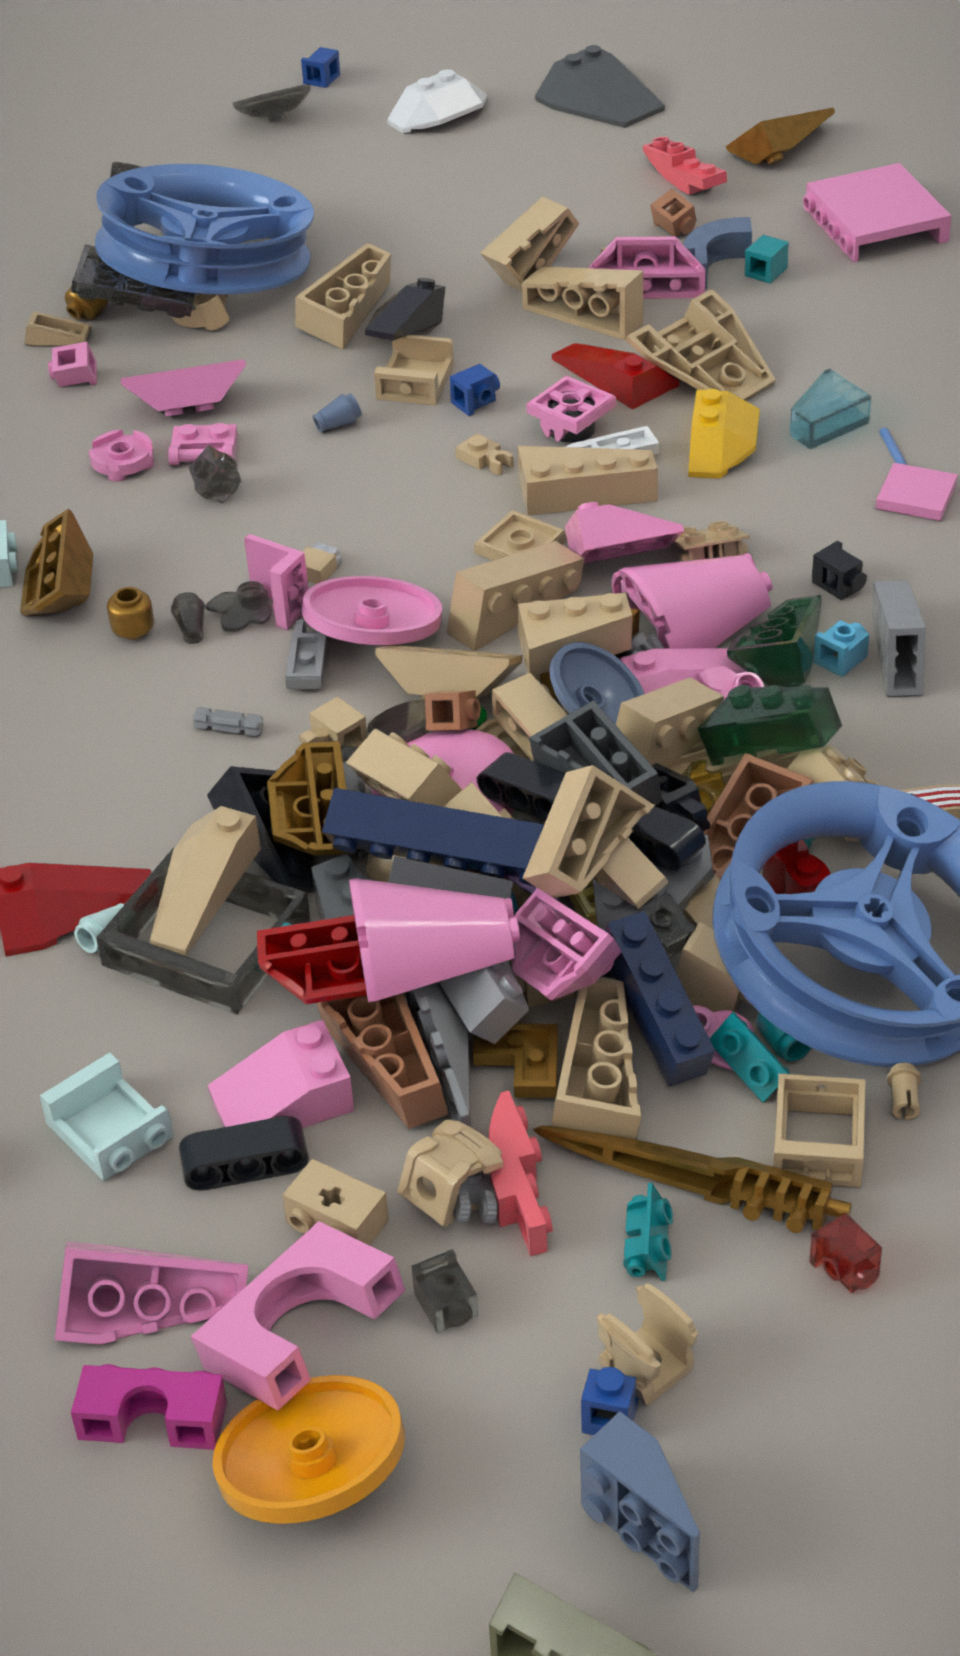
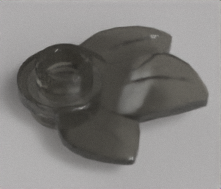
[205,581,272,632]

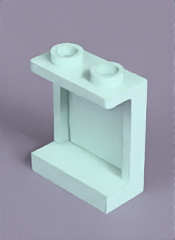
[40,1052,174,1181]

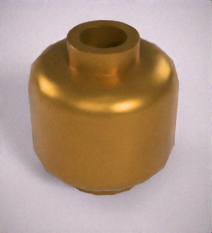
[64,277,109,320]
[106,587,155,640]

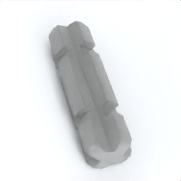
[193,707,264,737]

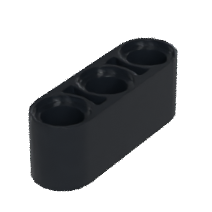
[179,1116,309,1191]

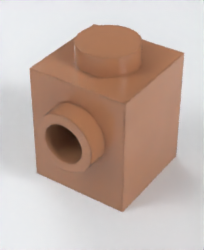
[425,690,481,730]

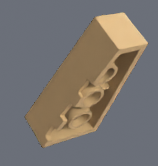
[447,541,584,651]

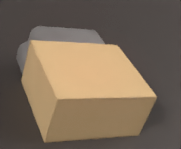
[302,542,342,584]

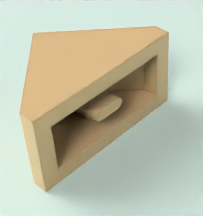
[594,838,669,909]

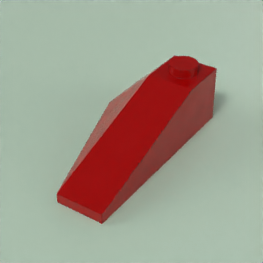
[552,343,679,410]
[0,863,157,957]

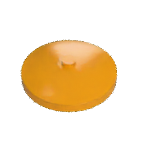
[212,1375,405,1524]

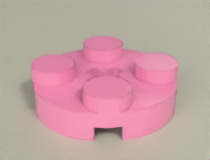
[89,430,154,482]

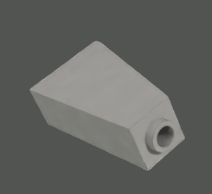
[872,580,926,696]

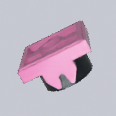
[526,376,616,443]

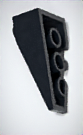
[365,278,446,341]
[207,766,314,893]

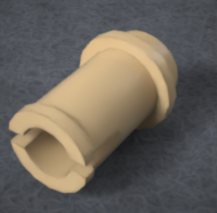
[887,1063,921,1120]

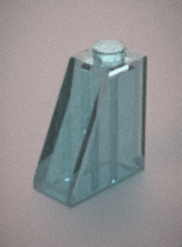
[789,368,871,450]

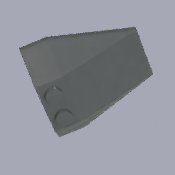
[535,45,665,128]

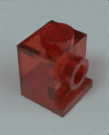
[809,1213,882,1293]

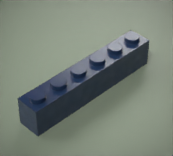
[322,788,544,887]

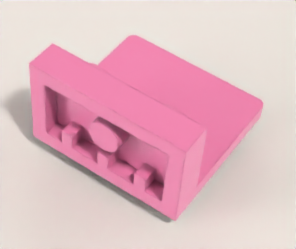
[244,534,309,630]

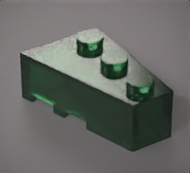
[697,685,842,766]

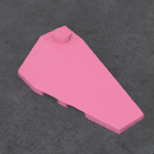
[620,648,766,694]

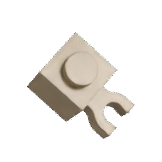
[299,697,367,760]

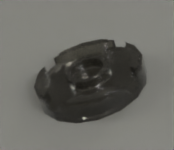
[367,699,431,743]

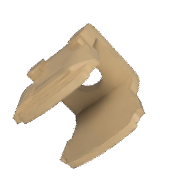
[398,1120,504,1227]
[597,1283,699,1405]

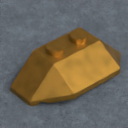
[20,509,93,616]
[267,741,354,855]

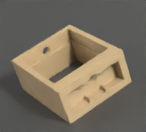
[773,1074,866,1188]

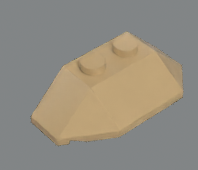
[375,645,522,701]

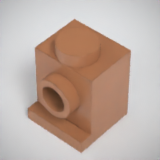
[650,188,697,237]

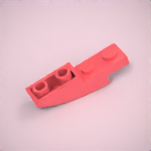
[642,137,727,195]
[488,1090,553,1256]

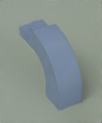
[683,217,752,290]

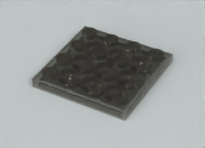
[71,244,195,318]

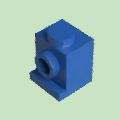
[301,47,340,88]
[450,364,500,416]
[581,1367,638,1435]

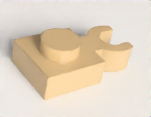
[455,433,514,475]

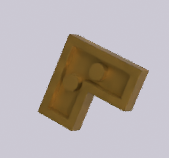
[473,1024,558,1098]

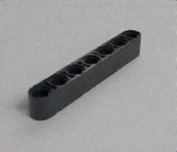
[476,752,706,871]

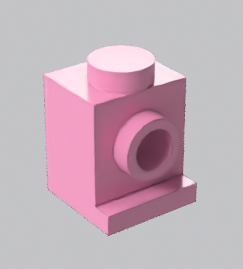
[48,342,97,387]

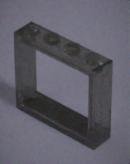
[96,847,311,1015]

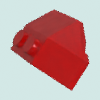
[257,915,367,1005]

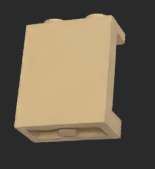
[374,335,454,405]

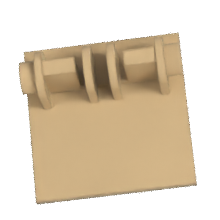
[674,521,750,562]

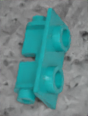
[709,1012,790,1103]
[623,1182,673,1281]

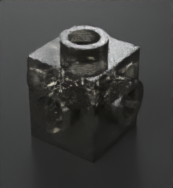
[189,445,242,504]

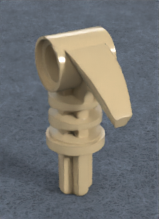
[171,293,230,330]

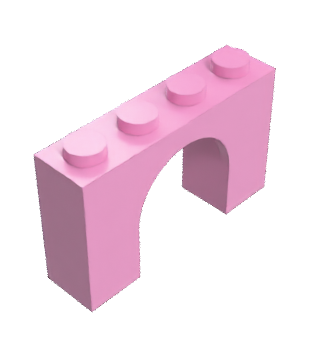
[191,1221,406,1410]

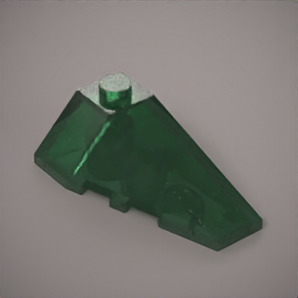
[727,595,822,689]

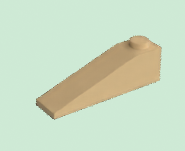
[150,806,261,956]

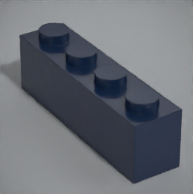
[605,911,715,1086]

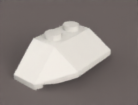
[387,69,488,134]

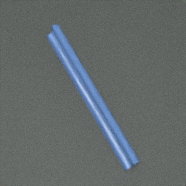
[879,428,907,465]

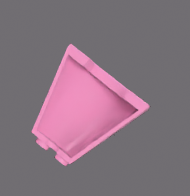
[611,553,773,649]
[349,878,520,1002]

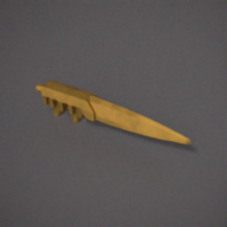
[533,1125,852,1233]

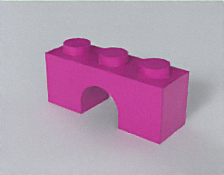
[71,1364,227,1450]

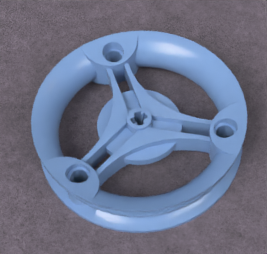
[95,164,314,294]
[713,781,960,1067]

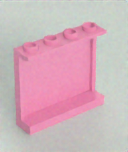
[803,163,952,263]

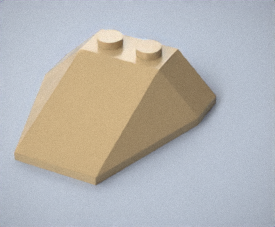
[626,289,776,401]

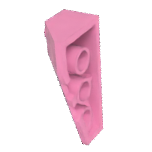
[55,1241,249,1344]

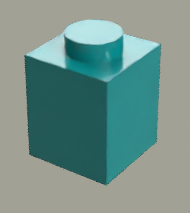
[745,235,789,284]

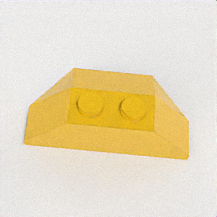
[688,389,760,478]

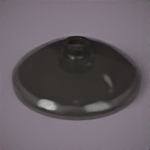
[232,84,311,122]

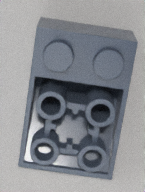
[580,1411,700,1592]

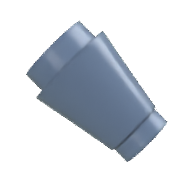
[313,393,362,432]

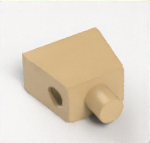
[676,922,752,1012]

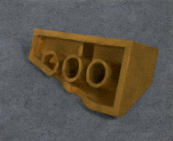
[725,107,835,165]

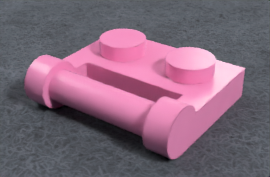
[168,423,238,465]

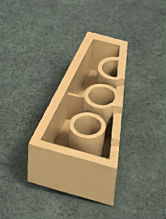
[295,243,391,350]
[522,267,643,340]
[517,446,658,515]
[551,977,641,1140]

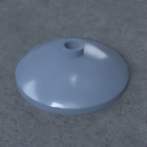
[550,642,644,725]

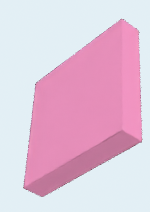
[876,463,958,521]

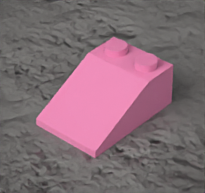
[564,502,684,564]
[208,1020,354,1127]

